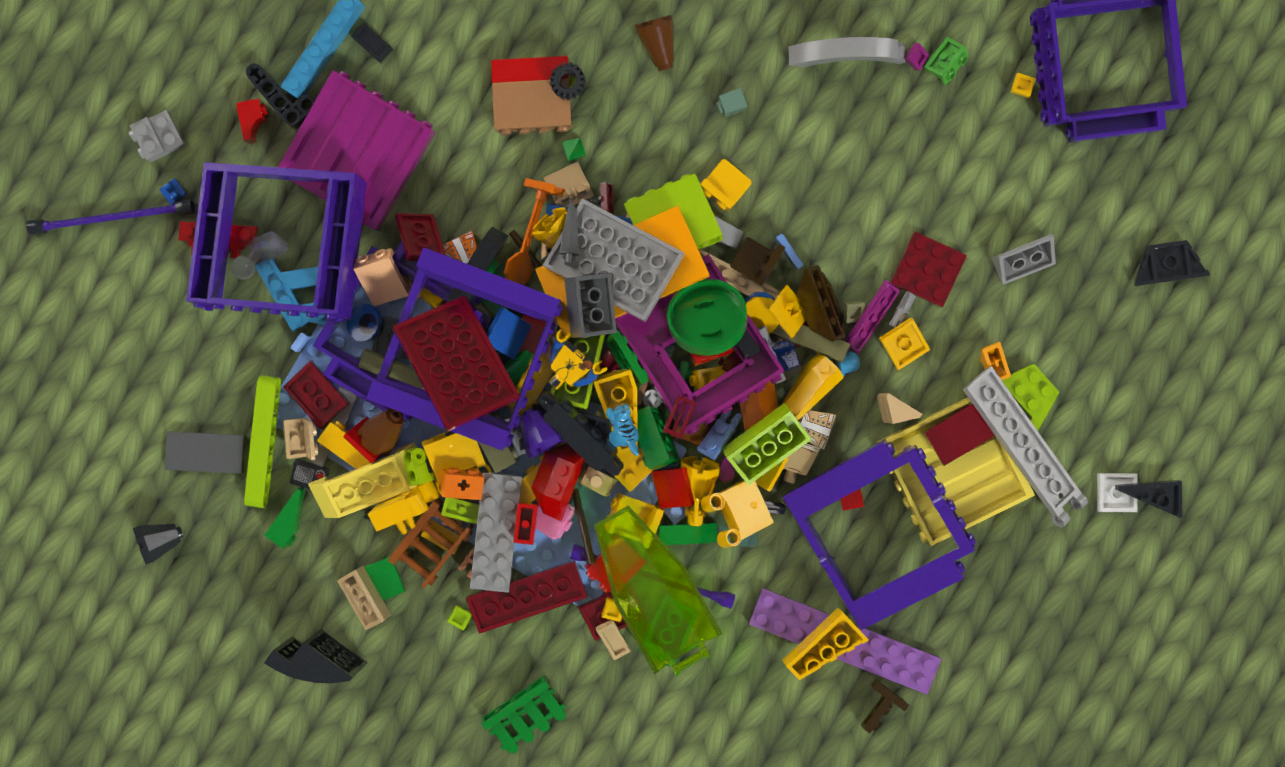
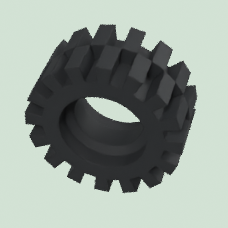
[550,62,586,100]

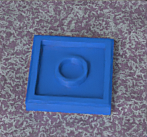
[486,307,532,360]

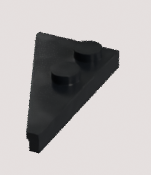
[1115,480,1182,518]

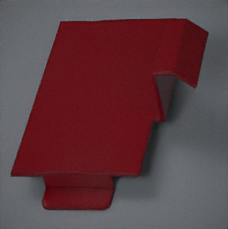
[718,351,743,372]

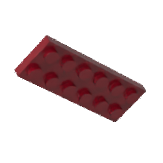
[466,560,588,634]

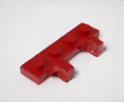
[178,221,258,260]

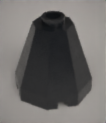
[133,524,184,565]

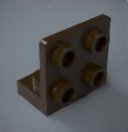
[730,237,785,286]

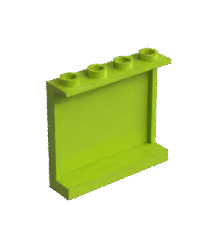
[624,173,723,250]

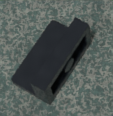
[734,329,760,361]

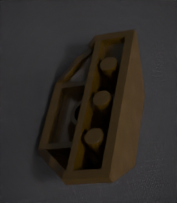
[797,265,846,342]

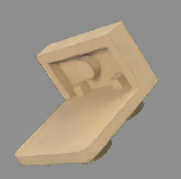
[283,418,318,460]

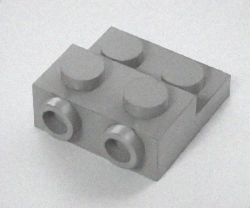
[129,110,185,162]

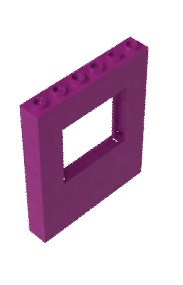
[615,254,784,435]

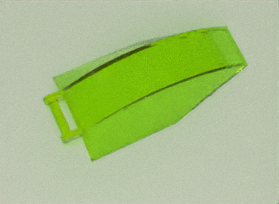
[594,505,723,676]

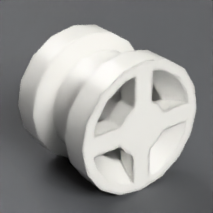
[643,389,662,408]

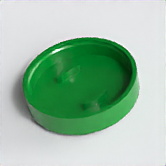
[667,279,747,356]

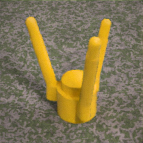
[685,481,715,526]

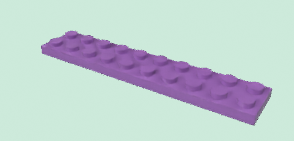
[748,588,941,695]

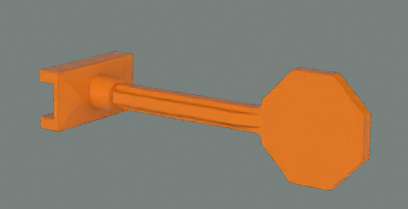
[503,178,565,286]

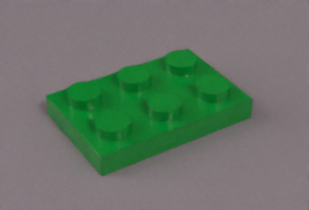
[605,330,648,390]

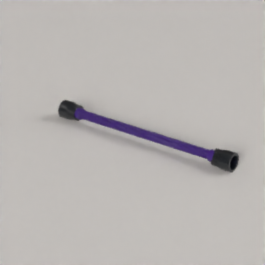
[26,198,195,236]

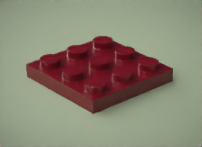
[891,231,967,308]

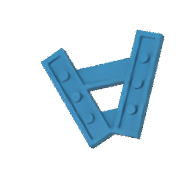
[255,256,328,332]

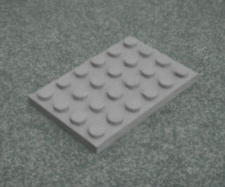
[543,199,685,322]

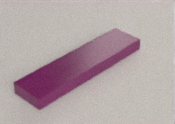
[844,280,900,354]

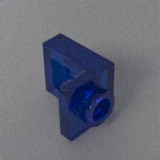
[772,340,801,372]

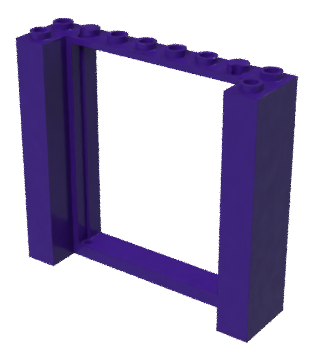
[186,162,367,323]
[366,247,563,451]

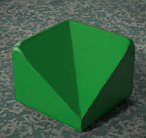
[562,138,586,162]

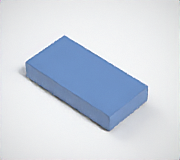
[774,233,803,270]

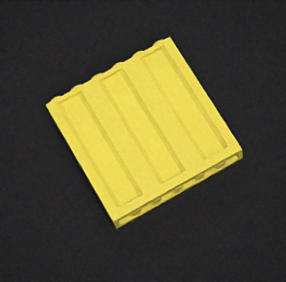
[877,397,1035,546]

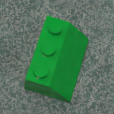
[637,406,681,470]

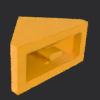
[980,342,1011,380]

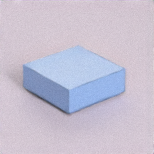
[291,333,311,353]

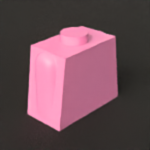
[536,503,576,540]

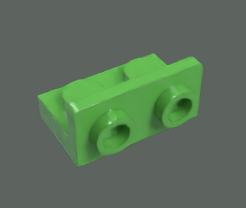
[924,37,968,85]

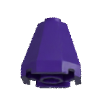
[521,408,564,458]

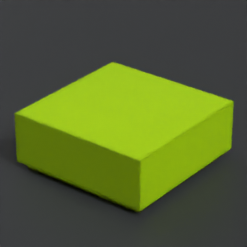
[447,604,472,631]

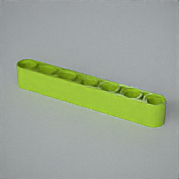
[244,375,281,508]

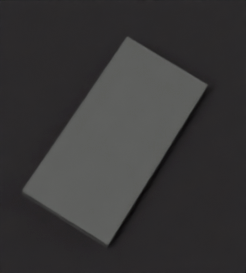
[165,431,245,474]

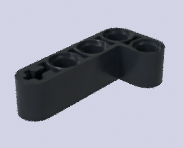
[246,63,315,129]

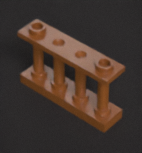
[388,498,474,588]

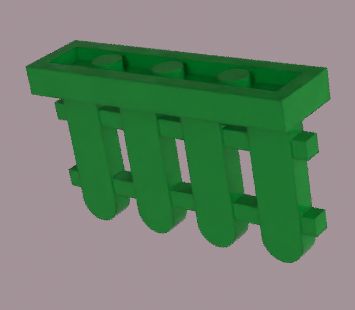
[481,675,566,754]

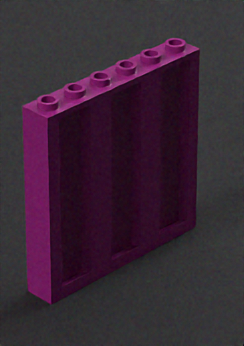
[278,70,436,231]

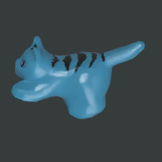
[606,404,639,456]

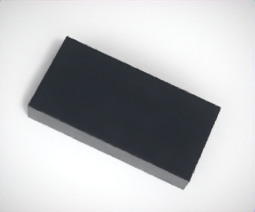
[351,23,393,64]

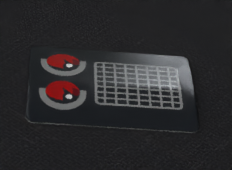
[290,459,329,490]

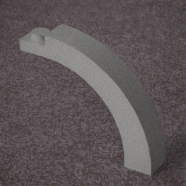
[788,37,906,68]

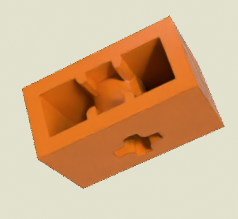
[440,467,484,500]

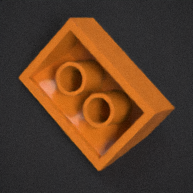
[739,382,779,432]

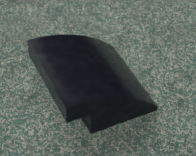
[264,629,368,683]

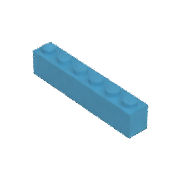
[280,0,366,99]

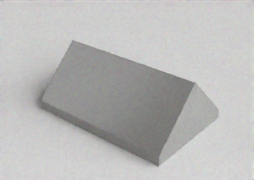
[991,234,1056,285]

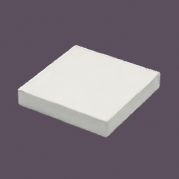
[1097,473,1138,512]

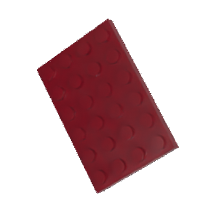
[393,296,520,432]

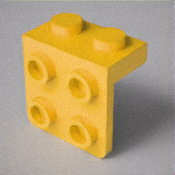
[700,159,752,212]

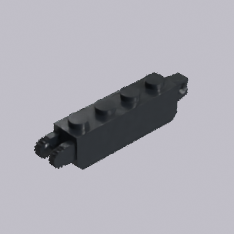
[538,390,624,476]

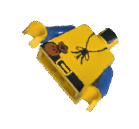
[549,328,607,390]

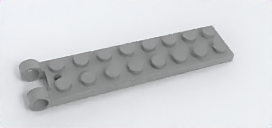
[963,366,1088,528]

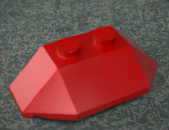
[531,443,585,521]

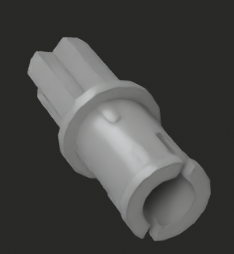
[889,292,916,327]

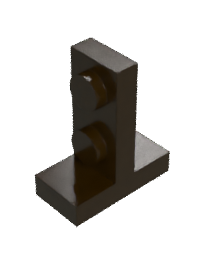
[861,679,910,734]

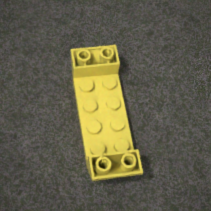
[308,442,417,518]

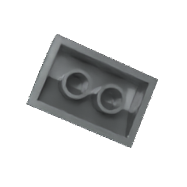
[564,273,617,338]

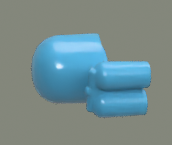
[824,351,860,376]

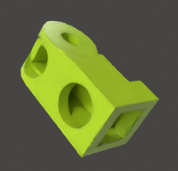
[403,448,435,486]

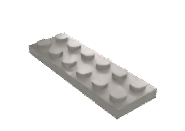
[470,472,522,593]

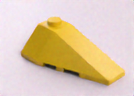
[782,353,844,420]
[594,369,638,454]

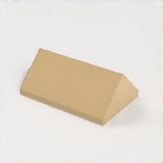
[877,393,922,424]
[337,566,391,630]

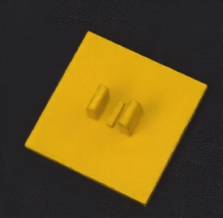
[768,285,806,338]

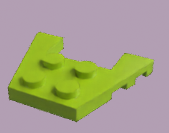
[1002,364,1060,431]

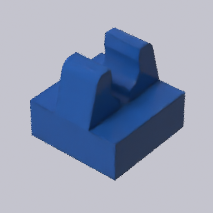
[159,178,188,205]

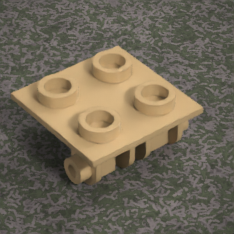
[544,162,594,207]

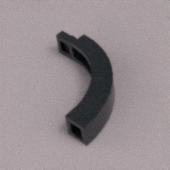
[447,227,509,304]

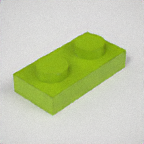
[441,497,479,524]

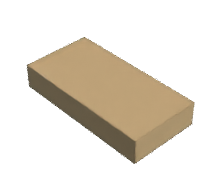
[596,620,631,660]

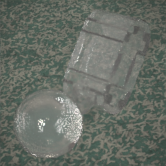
[231,231,288,280]

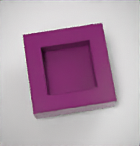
[904,43,930,71]

